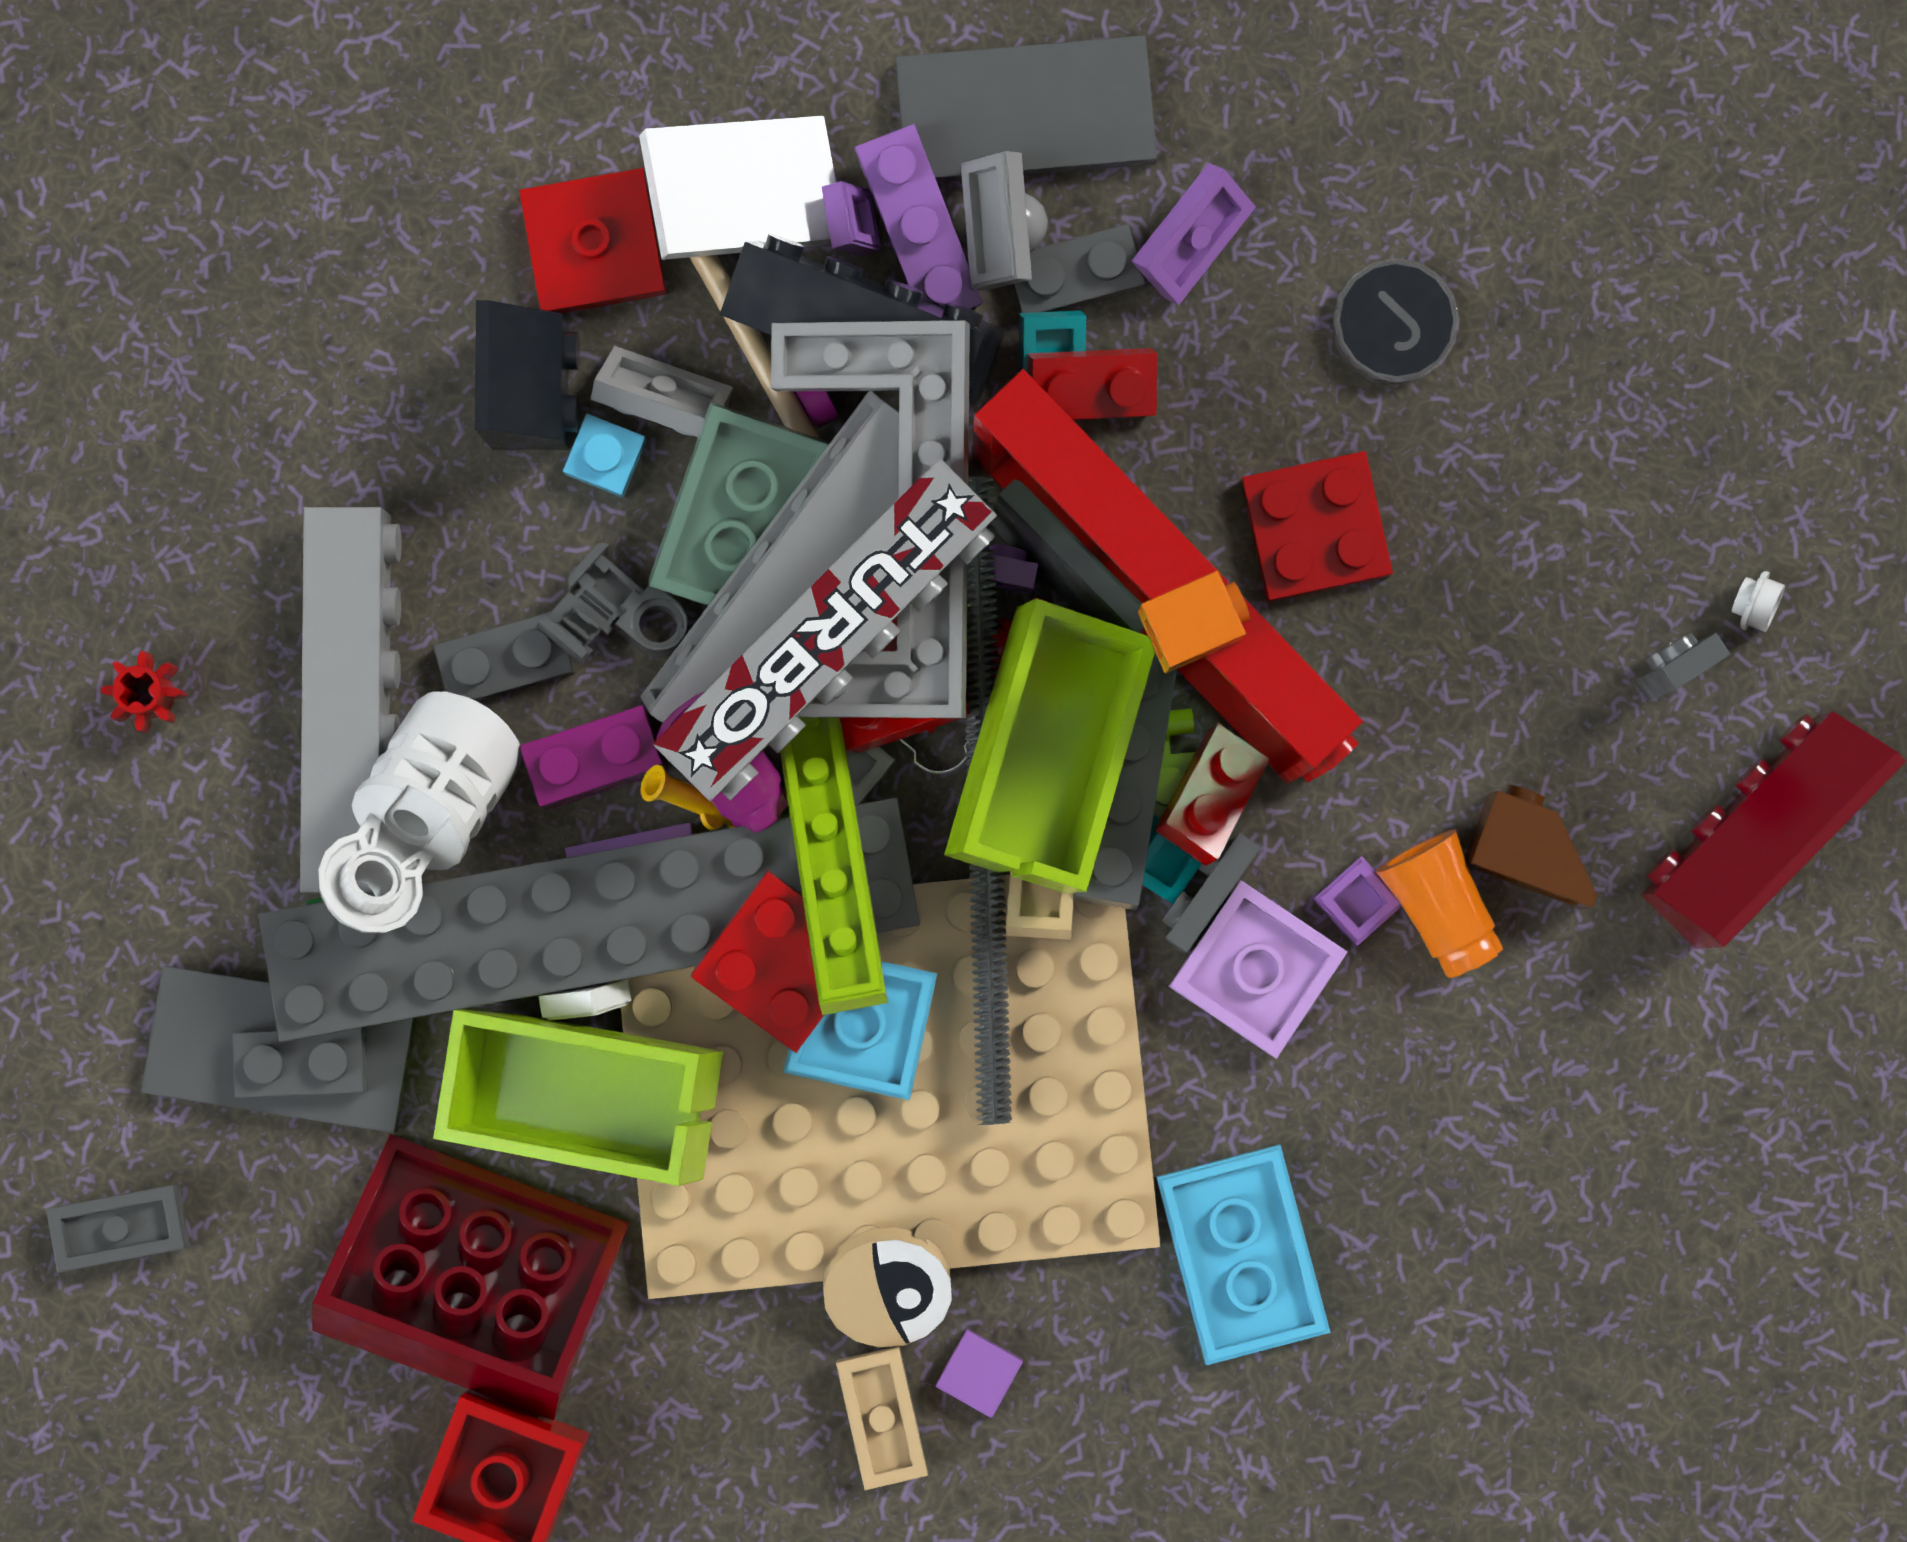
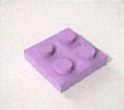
[1168,880,1347,1059]

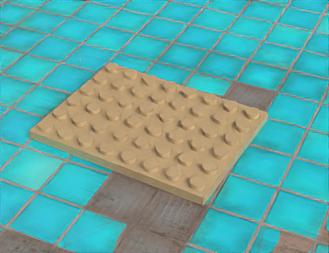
[621,875,1160,1299]

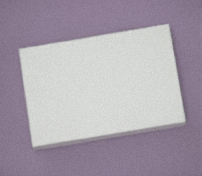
[639,116,836,260]

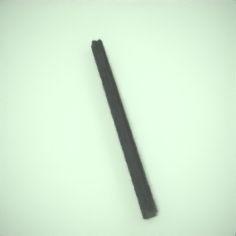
[965,476,1012,1125]

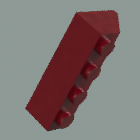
[1641,711,1906,949]

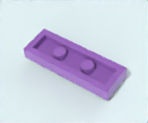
[854,124,983,309]

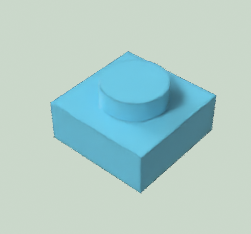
[563,413,647,498]

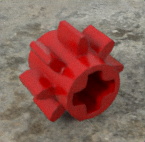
[101,651,187,733]

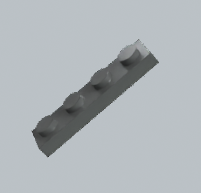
[1074,653,1177,910]

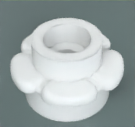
[1732,571,1785,632]

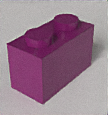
[519,705,669,810]

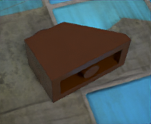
[1465,785,1597,909]

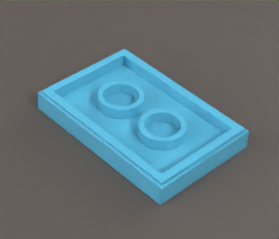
[1155,1144,1331,1365]

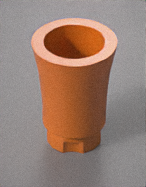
[1376,829,1503,978]

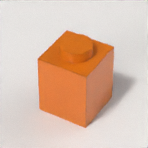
[1138,571,1250,674]

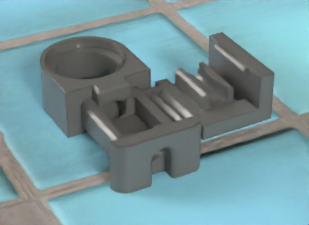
[538,543,687,665]

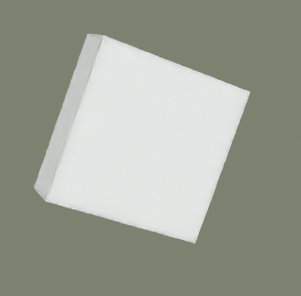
[538,979,632,1021]

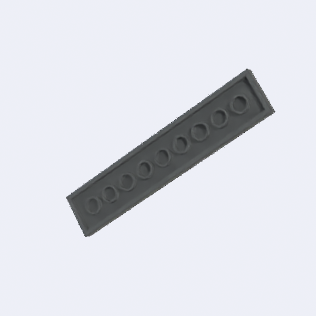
[258,798,920,1042]

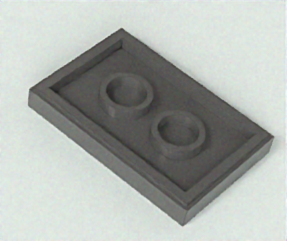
[989,479,1145,633]

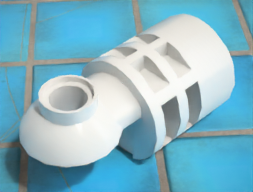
[318,692,523,933]

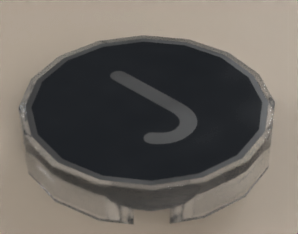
[1332,258,1460,385]

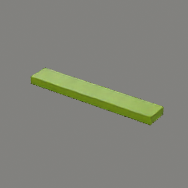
[780,717,888,1015]

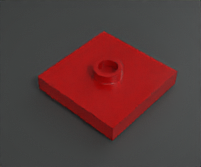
[519,168,667,313]

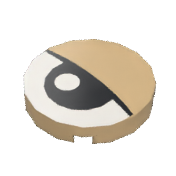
[823,1227,952,1347]

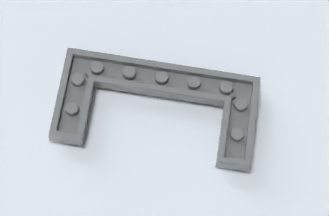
[771,321,970,718]

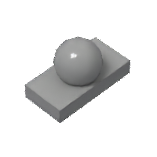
[961,151,1048,290]

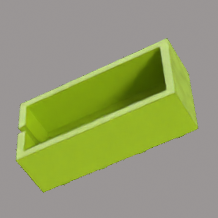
[944,599,1155,894]
[433,1007,724,1186]

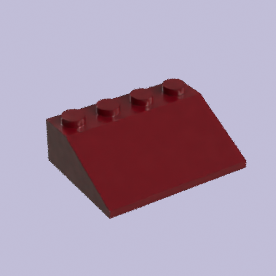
[312,1134,629,1421]

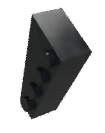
[719,233,1006,404]

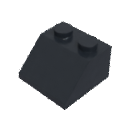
[475,300,580,450]

